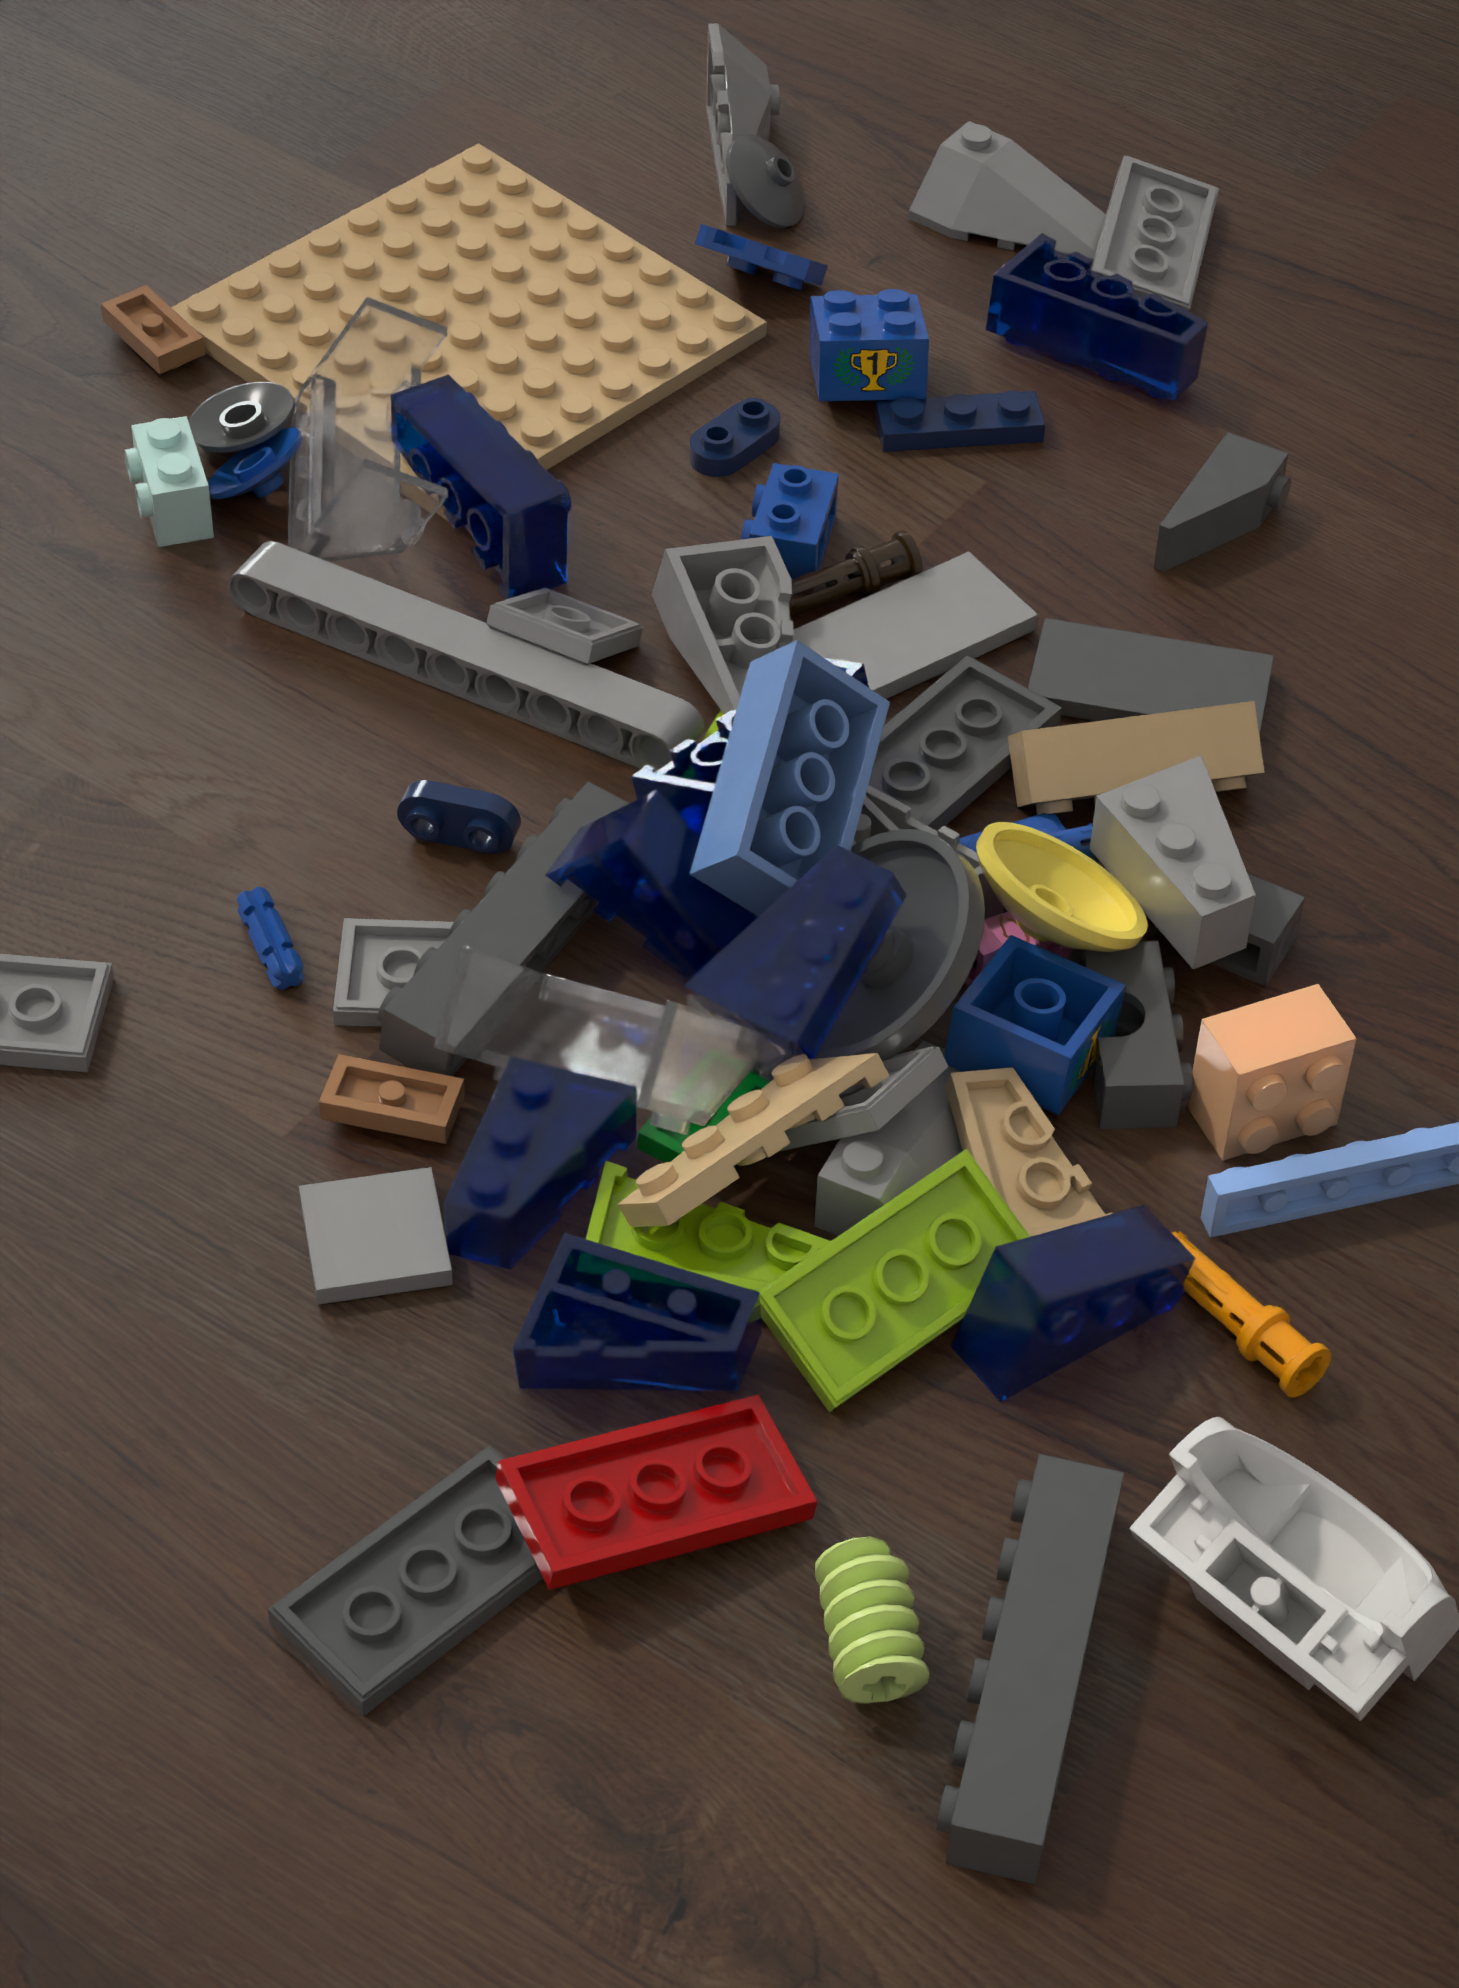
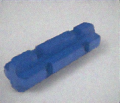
[237,886,305,990]

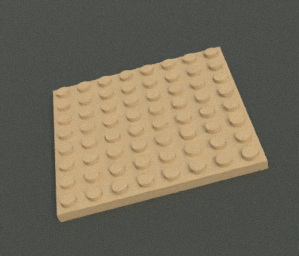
[171,143,767,526]

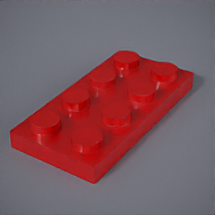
[495,1394,818,1590]

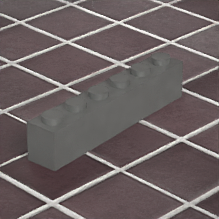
[378,781,651,1076]
[936,1454,1124,1885]

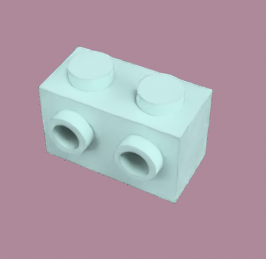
[124,416,214,547]

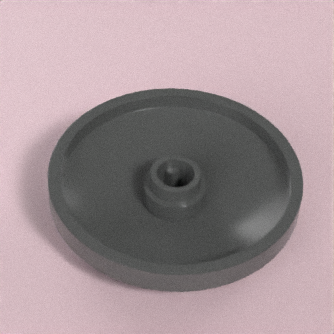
[764,829,985,1061]

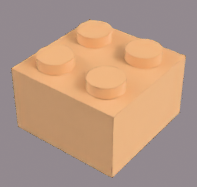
[1186,984,1357,1161]

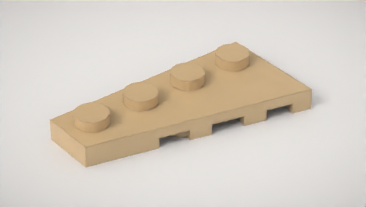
[618,1053,890,1227]

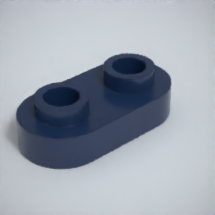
[689,398,780,477]
[397,780,521,854]

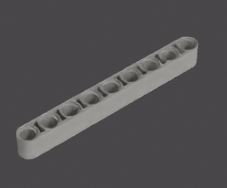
[227,541,705,775]

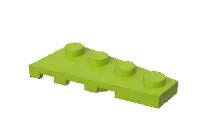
[579,1161,830,1307]

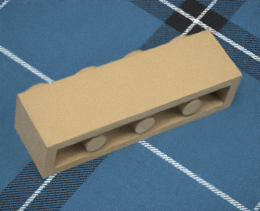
[1008,701,1264,815]

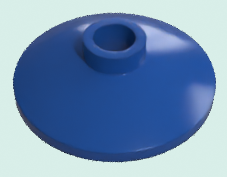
[208,427,303,499]

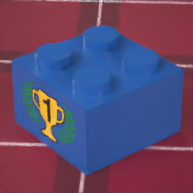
[809,289,929,401]
[944,935,1126,1115]

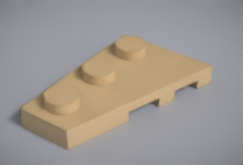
[945,1068,1125,1252]

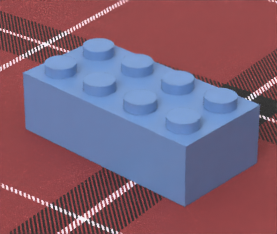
[690,640,890,933]

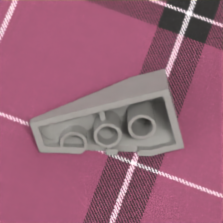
[706,23,780,226]
[908,121,1106,267]
[652,536,794,725]
[814,1041,962,1236]

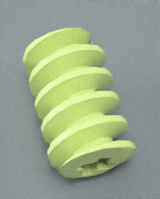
[815,1536,929,1704]

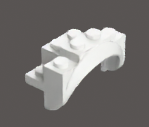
[1129,1417,1459,1721]

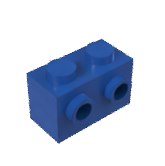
[741,463,839,588]

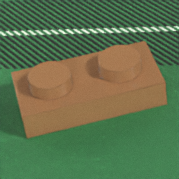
[101,285,205,374]
[319,1054,465,1144]

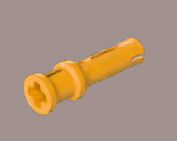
[1151,1231,1332,1398]

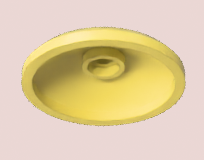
[976,822,1148,952]

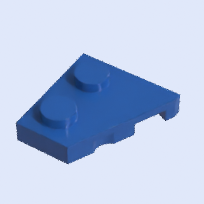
[695,224,828,290]

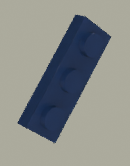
[875,391,1045,452]

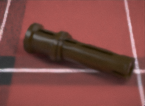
[789,531,923,617]

